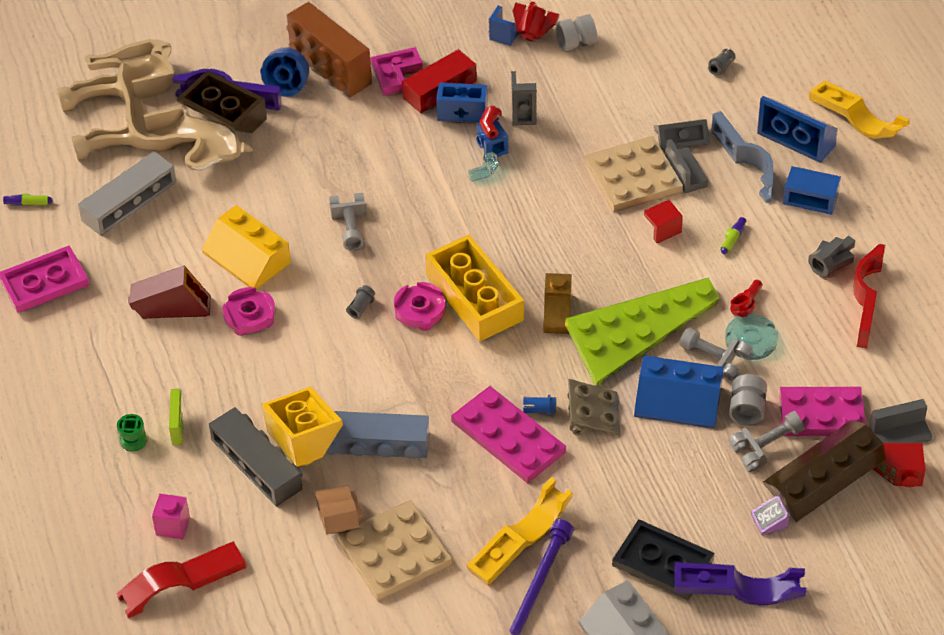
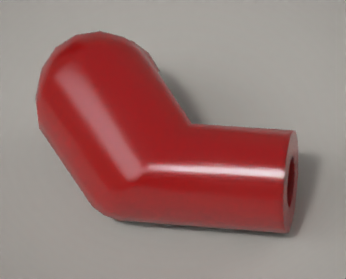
[479,105,502,139]

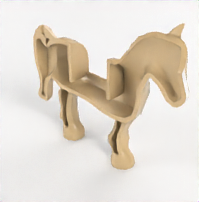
[57,39,254,171]

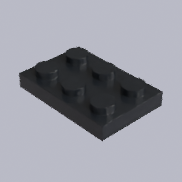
[612,519,715,601]

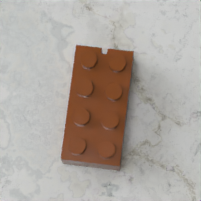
[286,1,372,98]

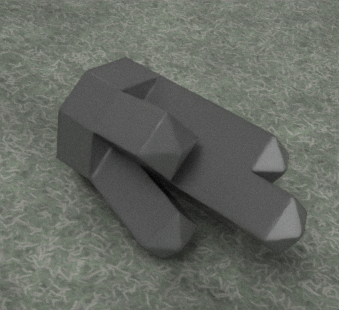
[808,236,856,277]

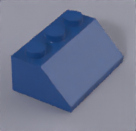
[757,96,838,163]
[634,355,724,429]

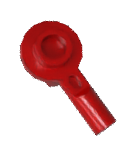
[730,279,763,317]

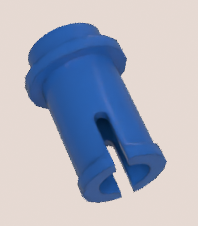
[523,395,557,416]

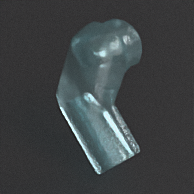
[468,152,499,182]

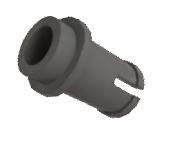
[708,48,736,76]
[346,285,375,319]

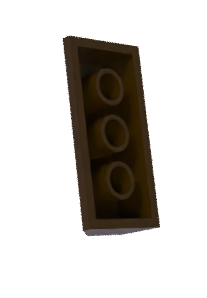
[763,419,886,522]

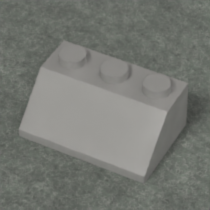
[579,580,669,635]

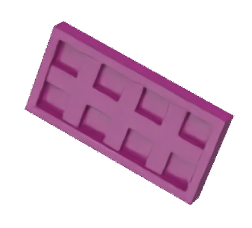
[451,386,566,484]

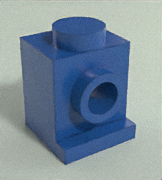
[476,120,509,161]

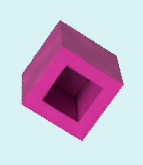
[152,493,190,539]

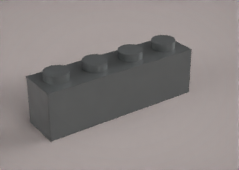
[209,407,303,507]

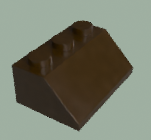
[177,70,267,133]

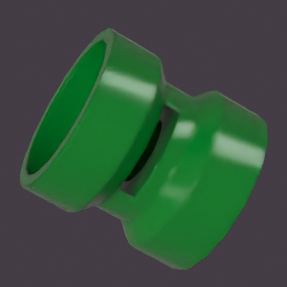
[117,414,147,452]

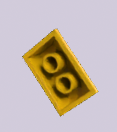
[202,204,291,289]
[261,386,343,467]

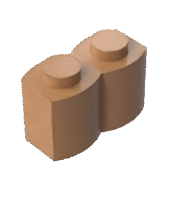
[315,485,363,535]

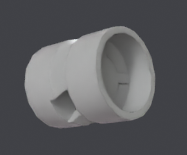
[556,14,597,51]
[729,374,767,426]

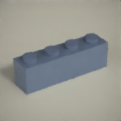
[326,411,430,459]

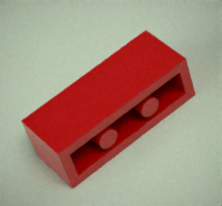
[402,49,477,114]

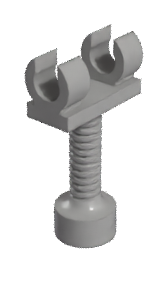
[329,193,366,251]
[680,327,754,381]
[728,411,805,472]

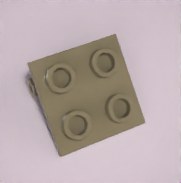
[567,379,621,435]

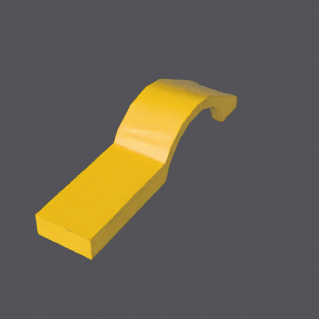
[809,80,910,139]
[466,477,573,586]

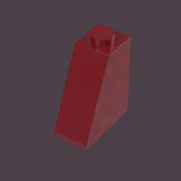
[128,265,211,319]

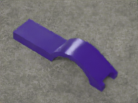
[173,69,282,111]
[674,562,806,606]

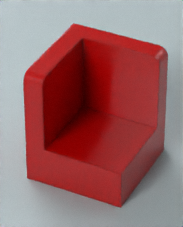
[644,200,683,243]

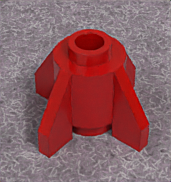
[512,1,560,42]

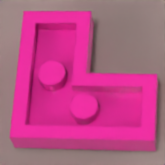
[370,47,423,95]

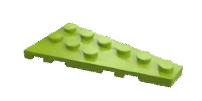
[565,277,719,386]

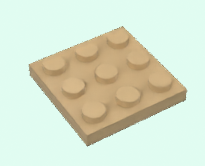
[585,136,683,212]
[337,500,452,601]

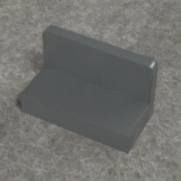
[511,71,537,126]
[654,119,710,150]
[665,139,708,193]
[869,399,932,443]

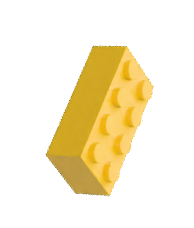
[425,234,524,342]

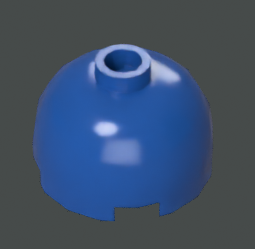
[260,47,310,97]

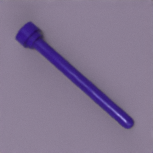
[510,519,574,635]

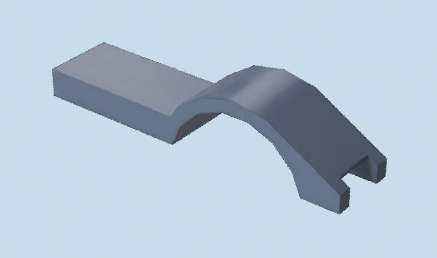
[711,111,773,203]

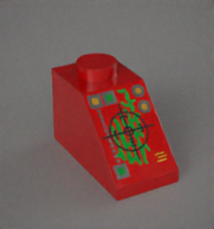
[873,443,926,488]

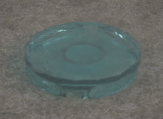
[725,314,778,360]

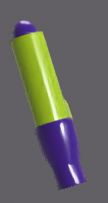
[3,194,53,206]
[720,217,747,255]

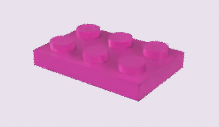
[0,245,90,313]
[779,387,866,436]

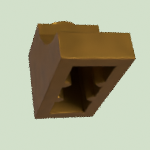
[543,273,572,334]

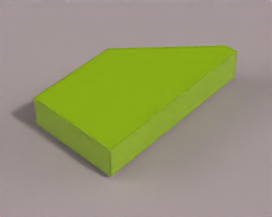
[169,388,184,445]

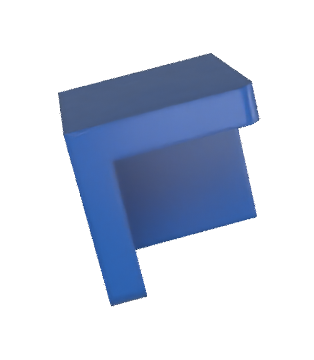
[489,5,519,46]

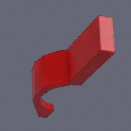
[853,244,886,348]
[116,541,246,618]

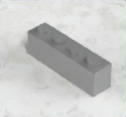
[78,151,177,236]

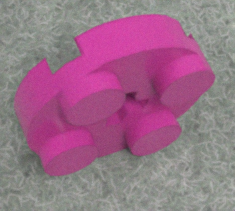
[394,282,446,331]
[222,287,275,336]

